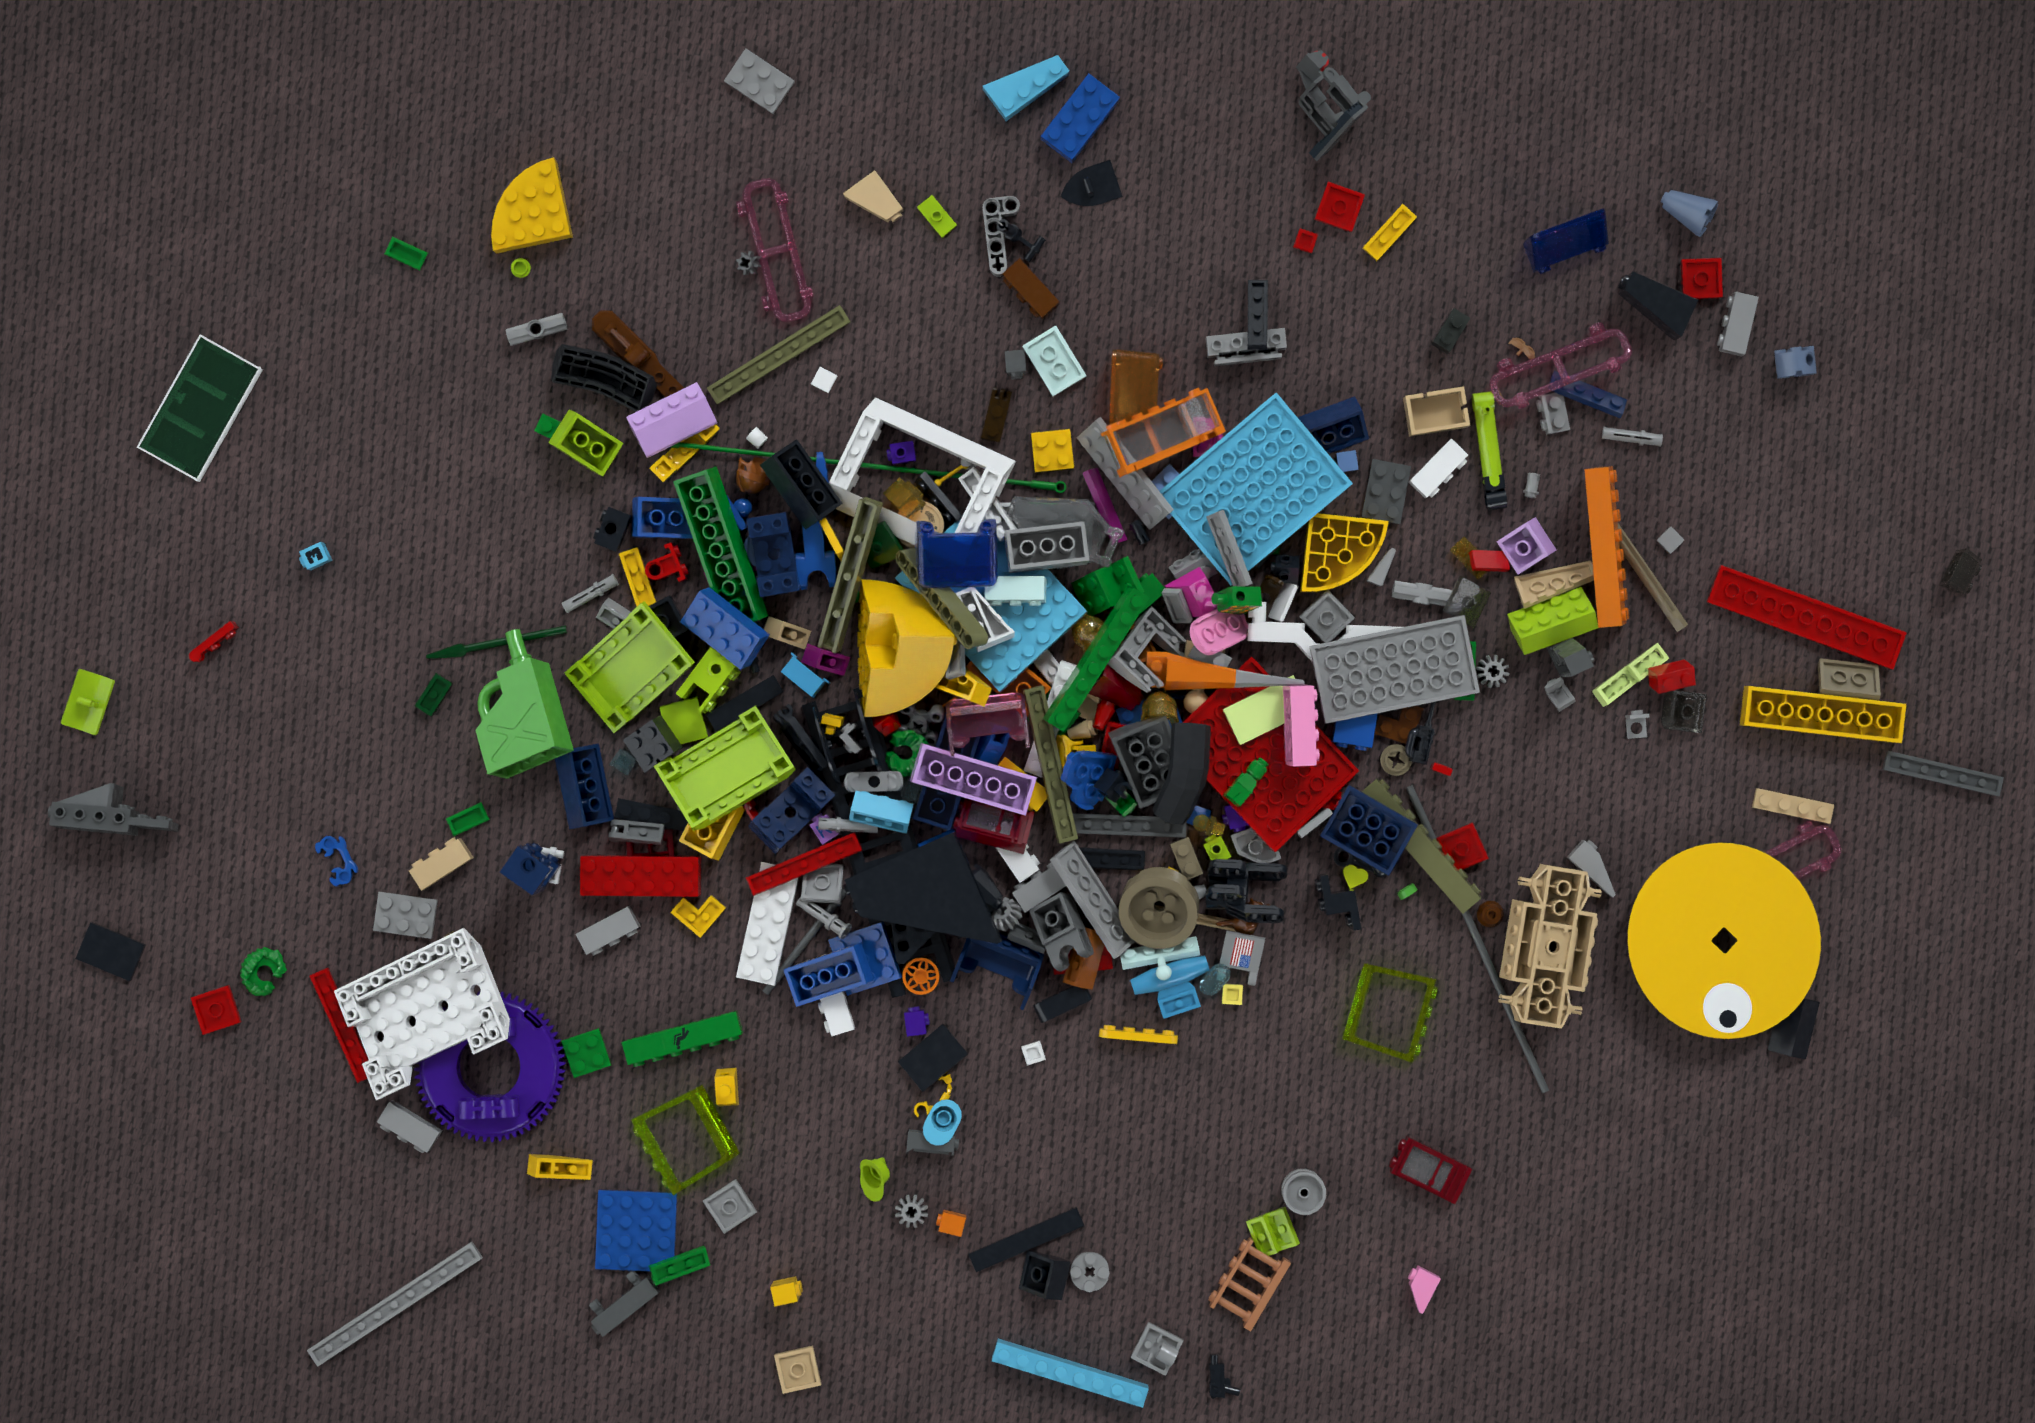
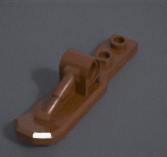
[592,310,684,397]

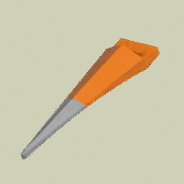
[1146,652,1305,690]

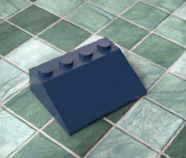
[1320,785,1418,876]

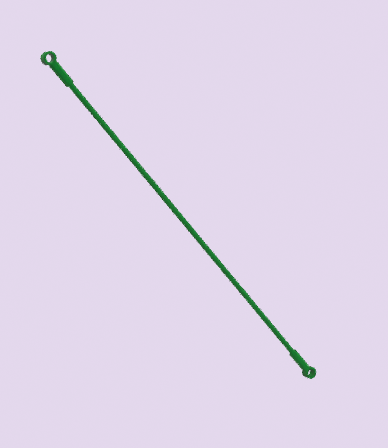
[670,442,1066,493]

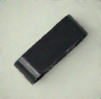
[1033,986,1092,1023]

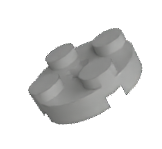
[1070,1252,1110,1292]

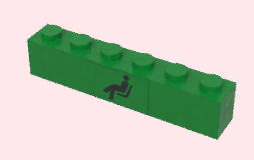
[622,1010,743,1067]

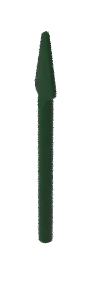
[426,625,567,659]

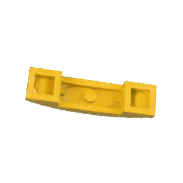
[649,424,720,482]

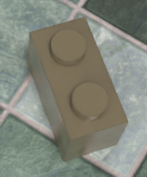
[1170,836,1203,880]

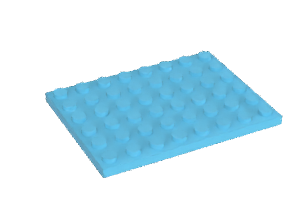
[1160,392,1353,585]
[895,515,1088,693]

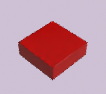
[1293,228,1318,254]
[1430,762,1453,776]

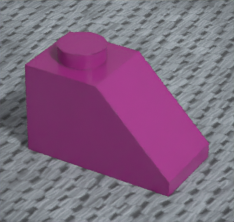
[801,643,850,676]

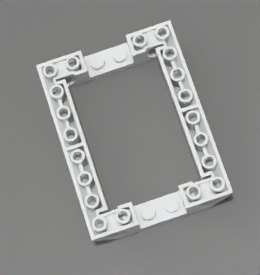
[829,398,1016,568]

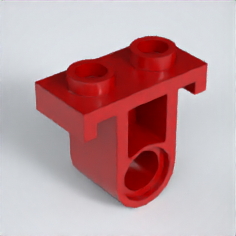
[645,542,689,582]

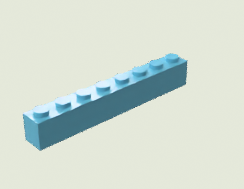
[992,1338,1149,1408]

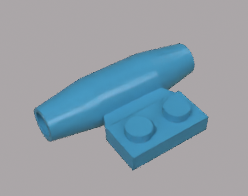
[1130,955,1210,1019]

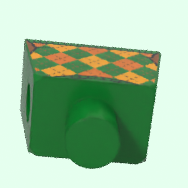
[1211,586,1262,615]

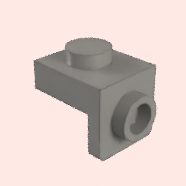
[1544,677,1576,712]
[839,723,863,754]

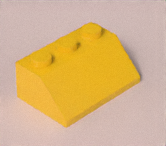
[679,806,745,860]

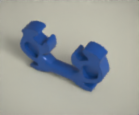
[315,836,358,886]

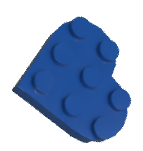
[1061,750,1117,810]

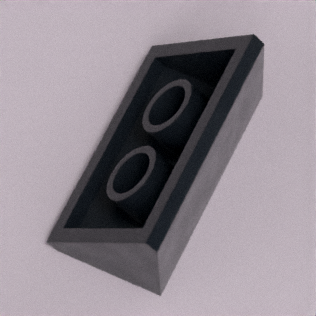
[1767,998,1820,1059]

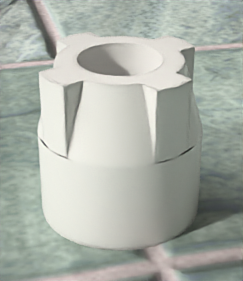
[746,427,768,449]

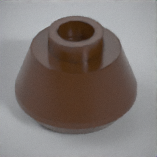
[1477,901,1504,928]

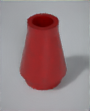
[1092,700,1116,731]

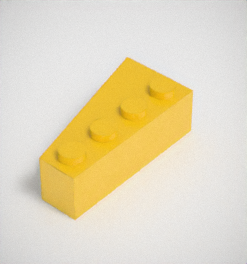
[935,667,992,707]

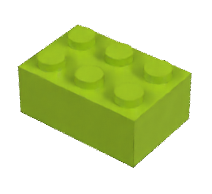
[548,410,624,477]

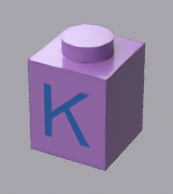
[810,813,840,845]

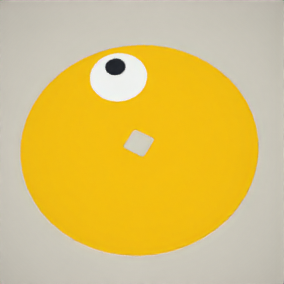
[1628,843,1821,1039]

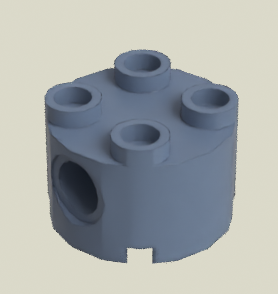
[1774,346,1817,379]

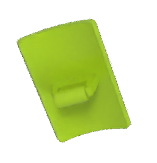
[61,669,115,735]

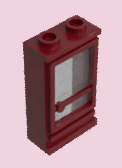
[953,798,1035,854]
[1388,1136,1472,1204]

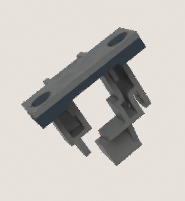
[1296,50,1371,161]

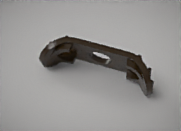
[1245,575,1284,624]

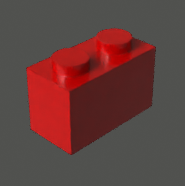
[1648,659,1696,694]

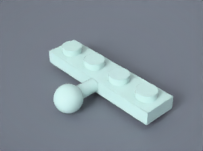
[1120,936,1200,980]

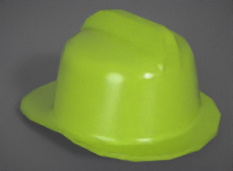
[860,1157,890,1202]

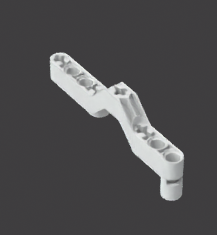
[1247,602,1402,662]

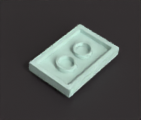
[1022,326,1086,397]

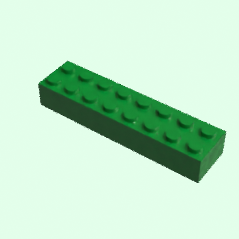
[673,467,768,622]

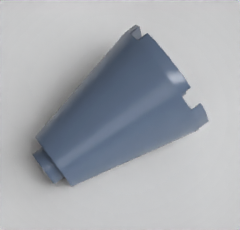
[1661,190,1718,237]

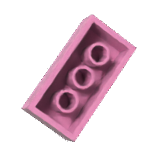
[1283,685,1320,767]

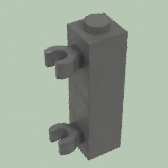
[589,1271,660,1337]

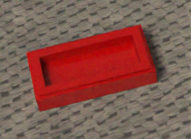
[1469,550,1510,572]

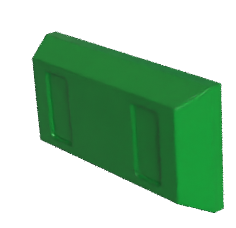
[384,236,428,271]
[446,802,490,836]

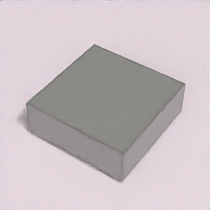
[1656,526,1684,554]

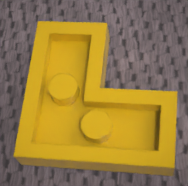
[670,895,726,938]

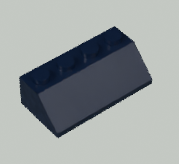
[1298,396,1369,454]
[555,743,614,830]

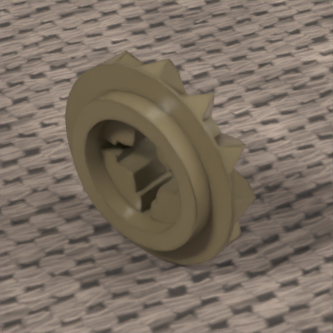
[1380,744,1412,776]

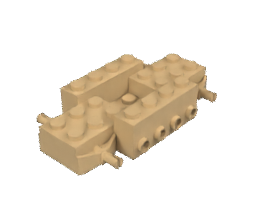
[1498,864,1602,1029]

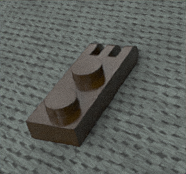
[981,387,1012,443]

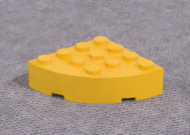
[491,157,573,254]
[1300,513,1389,592]

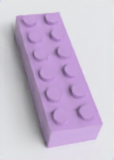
[910,743,1037,816]

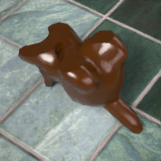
[1216,898,1270,935]

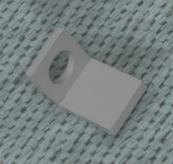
[1625,710,1649,739]

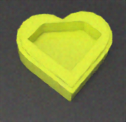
[1343,864,1368,889]

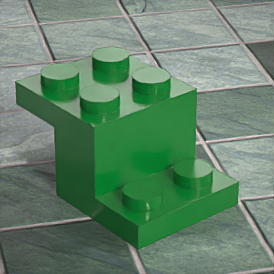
[1071,556,1144,619]

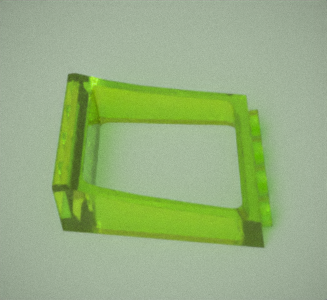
[1343,963,1438,1063]
[631,1084,740,1195]

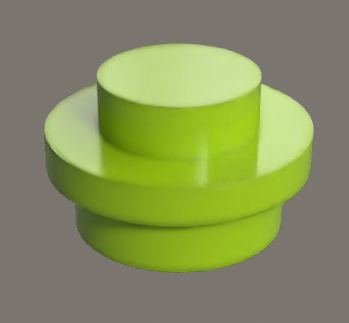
[511,258,531,278]

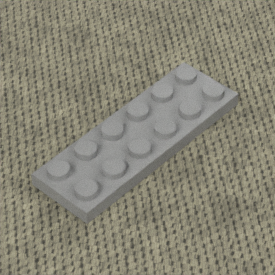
[1077,417,1174,530]
[1050,841,1135,959]

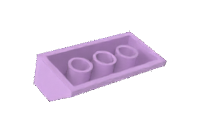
[626,382,717,458]

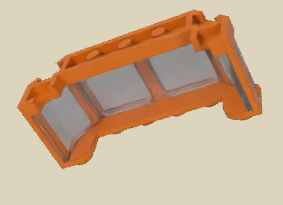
[1101,388,1226,478]

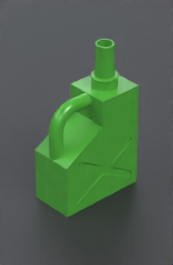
[475,629,574,779]

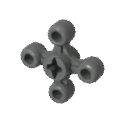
[894,703,945,746]

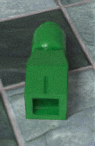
[1223,757,1269,807]

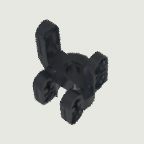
[1205,859,1288,923]

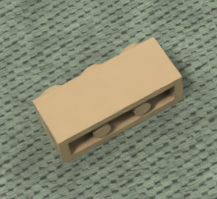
[409,837,474,891]

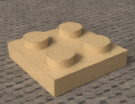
[774,1346,822,1394]

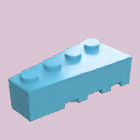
[983,55,1069,121]

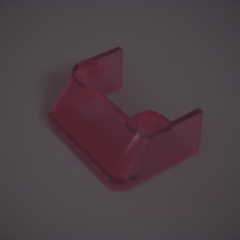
[946,693,1030,756]

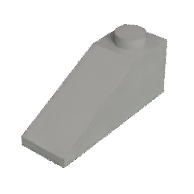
[1566,840,1616,898]

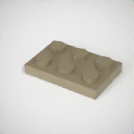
[1818,658,1881,701]

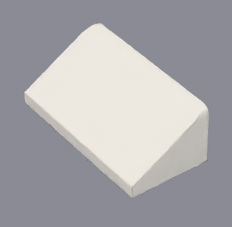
[1268,583,1298,622]

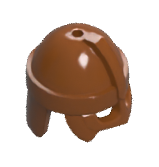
[736,457,771,494]

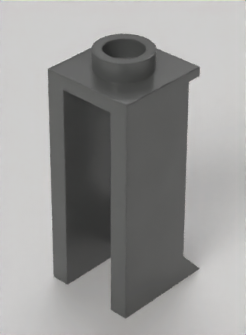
[906,1129,959,1156]

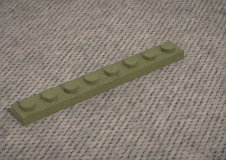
[707,305,851,405]
[1023,685,1078,844]

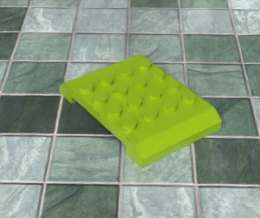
[565,601,695,733]
[654,706,795,831]

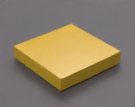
[819,517,844,561]

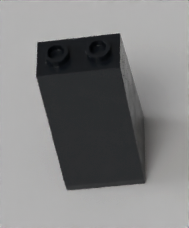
[1618,271,1698,340]

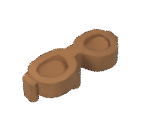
[1508,338,1535,362]

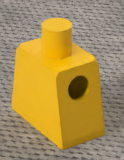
[715,1068,739,1106]

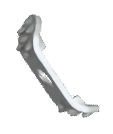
[845,771,903,792]

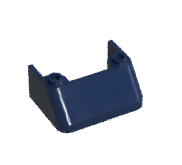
[950,932,1044,1010]

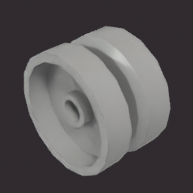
[1281,1168,1326,1215]

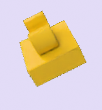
[821,713,844,735]

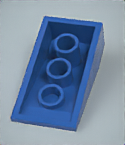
[632,497,693,539]

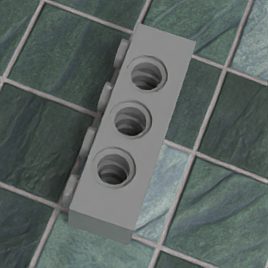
[1205,328,1287,366]

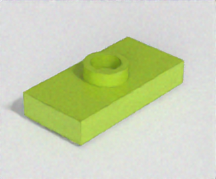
[917,195,957,238]

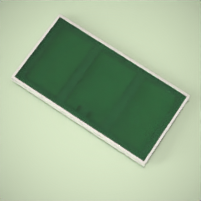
[137,335,263,482]

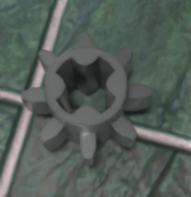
[736,251,762,275]

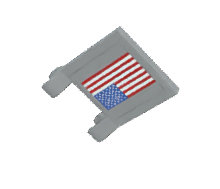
[1217,931,1265,986]

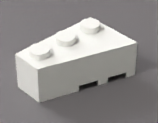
[955,586,1015,652]

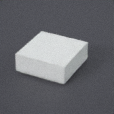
[811,367,838,393]
[1021,1041,1046,1065]

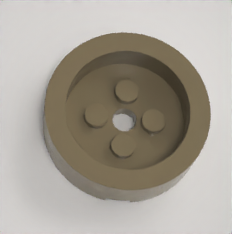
[1119,867,1199,949]

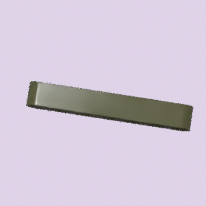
[895,547,988,649]

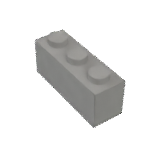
[1717,292,1759,357]
[1012,863,1066,912]
[576,906,641,956]
[377,1100,443,1153]

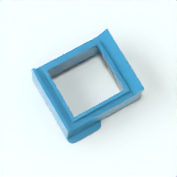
[781,652,831,698]

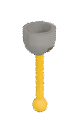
[934,459,977,487]

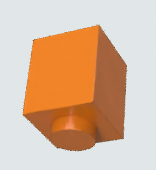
[936,1210,966,1237]

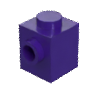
[887,441,916,465]
[1222,805,1248,832]
[904,1006,930,1037]

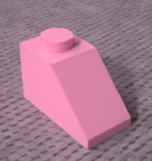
[1408,1266,1441,1314]

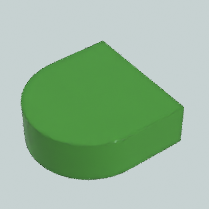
[1397,883,1418,900]

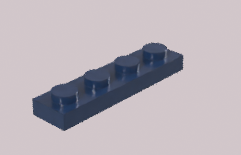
[1547,370,1627,418]

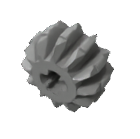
[1476,655,1510,688]
[990,897,1023,932]
[895,1194,928,1228]

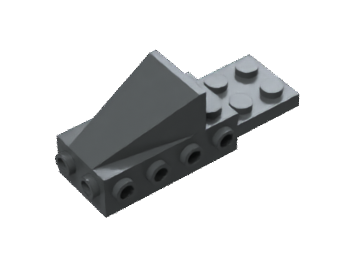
[48,783,178,836]

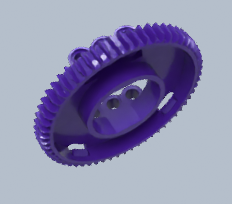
[414,991,566,1142]

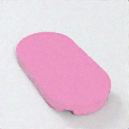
[1190,609,1248,655]

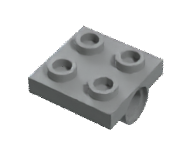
[1130,1322,1184,1376]

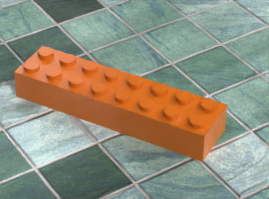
[1584,466,1629,628]

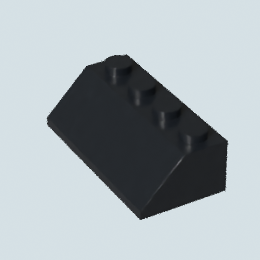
[760,439,843,530]

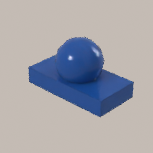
[726,494,752,532]

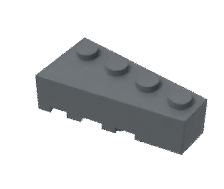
[1546,638,1594,678]

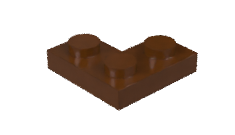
[1374,706,1423,744]

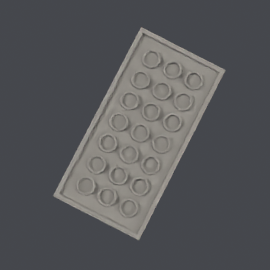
[1309,615,1480,724]

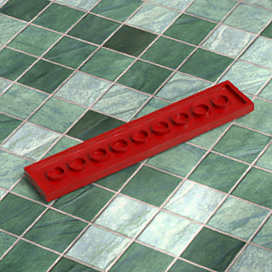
[1707,565,1907,670]

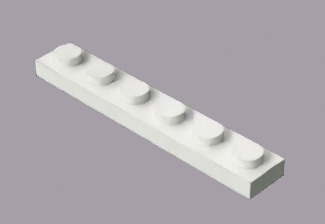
[1024,660,1077,777]

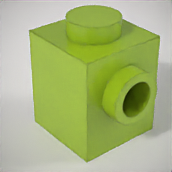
[1202,834,1231,860]

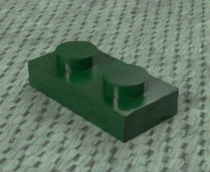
[415,673,453,717]

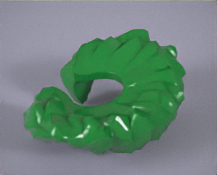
[885,730,929,777]
[240,947,287,996]

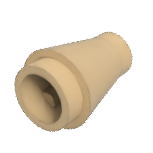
[1067,719,1098,740]

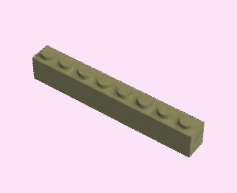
[1361,778,1481,914]

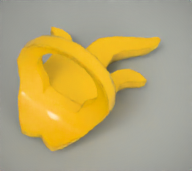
[1056,734,1083,768]

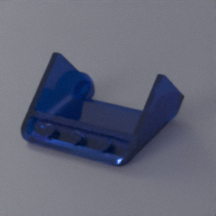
[1523,209,1609,274]
[915,519,998,588]

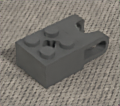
[1029,892,1094,972]

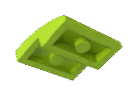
[660,696,708,744]
[1246,1207,1300,1256]

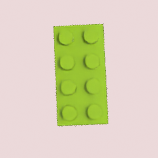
[1507,587,1598,655]

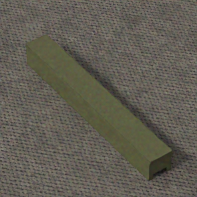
[817,497,883,653]

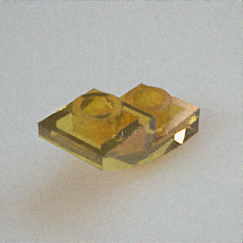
[1450,537,1487,580]

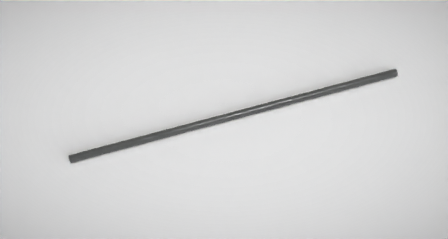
[1406,785,1549,1093]

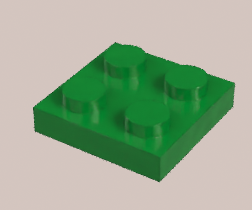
[562,1028,612,1078]

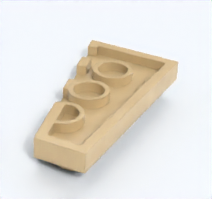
[1514,561,1594,609]

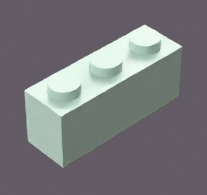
[985,576,1047,606]

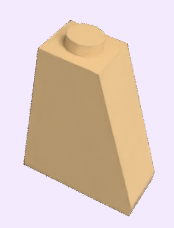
[843,170,903,223]

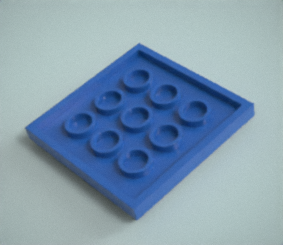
[595,1190,677,1271]

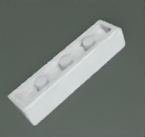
[958,467,1017,542]

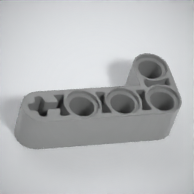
[983,196,1020,277]

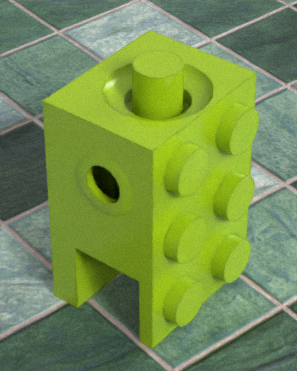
[676,647,741,714]

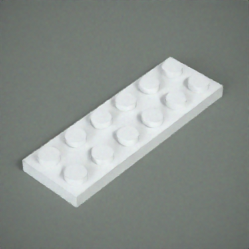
[736,862,799,986]

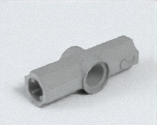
[506,313,568,346]
[1392,581,1453,607]

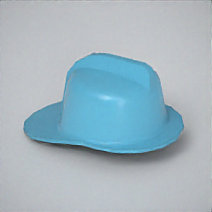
[923,1099,962,1146]

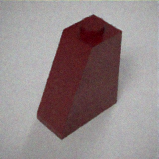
[1088,664,1143,711]

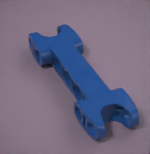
[795,452,837,590]

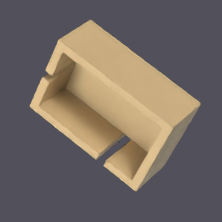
[1403,386,1470,437]

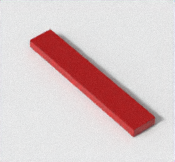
[746,832,863,896]
[309,968,369,1083]

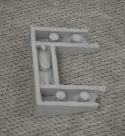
[1108,606,1186,693]

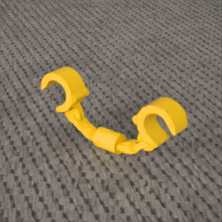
[914,1074,952,1117]

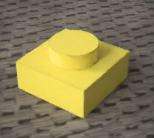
[1222,984,1243,1005]

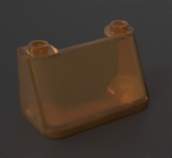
[1109,349,1163,433]

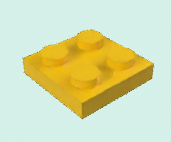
[1031,429,1074,473]

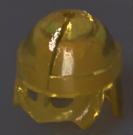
[1071,615,1104,653]
[1141,692,1179,726]

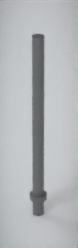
[762,889,847,995]

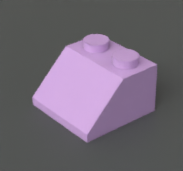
[1497,517,1556,574]

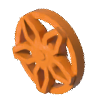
[902,957,939,995]

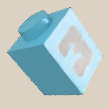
[299,542,333,570]

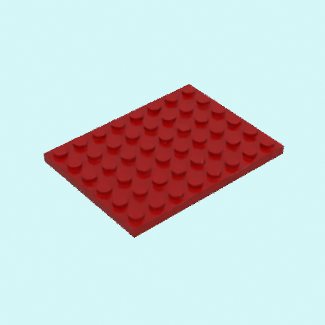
[1182,656,1359,852]

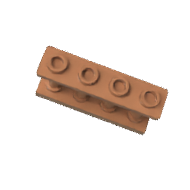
[1208,1237,1291,1331]

